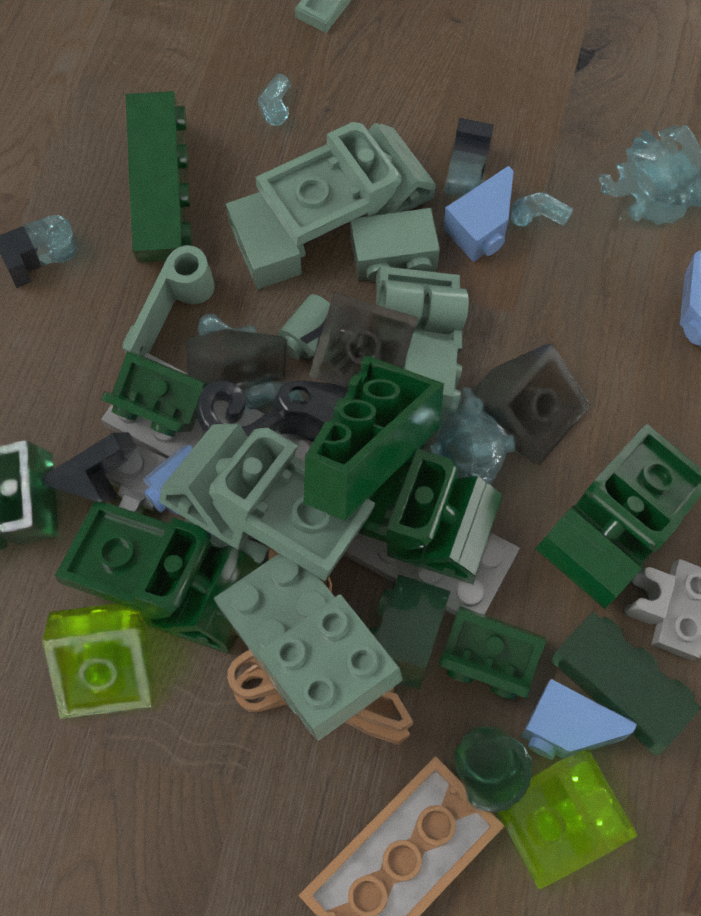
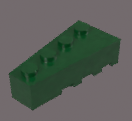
[125,91,193,263]
[304,355,444,521]

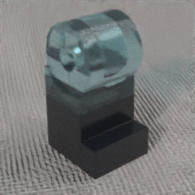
[445,118,494,197]
[0,215,77,288]

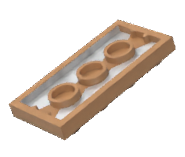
[298,756,504,916]

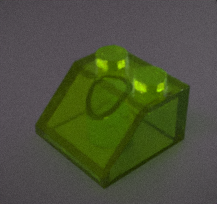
[42,603,152,719]
[492,748,638,890]

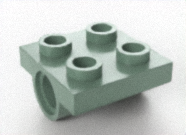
[376,266,469,356]

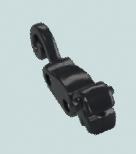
[197,380,425,455]

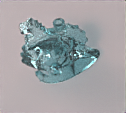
[599,125,701,225]
[430,387,515,485]

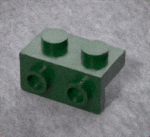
[101,351,210,437]
[439,606,547,699]

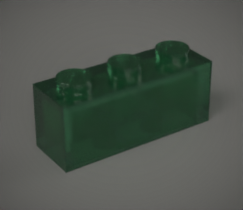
[550,612,701,756]

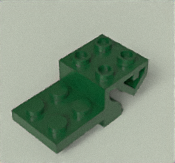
[535,423,701,609]
[357,448,502,585]
[54,501,262,654]

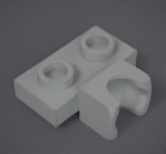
[624,559,701,661]

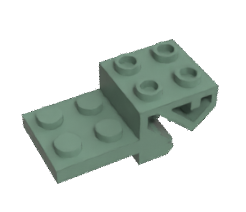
[256,122,436,247]
[159,424,375,581]
[214,553,403,741]

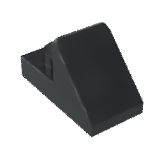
[41,432,137,502]

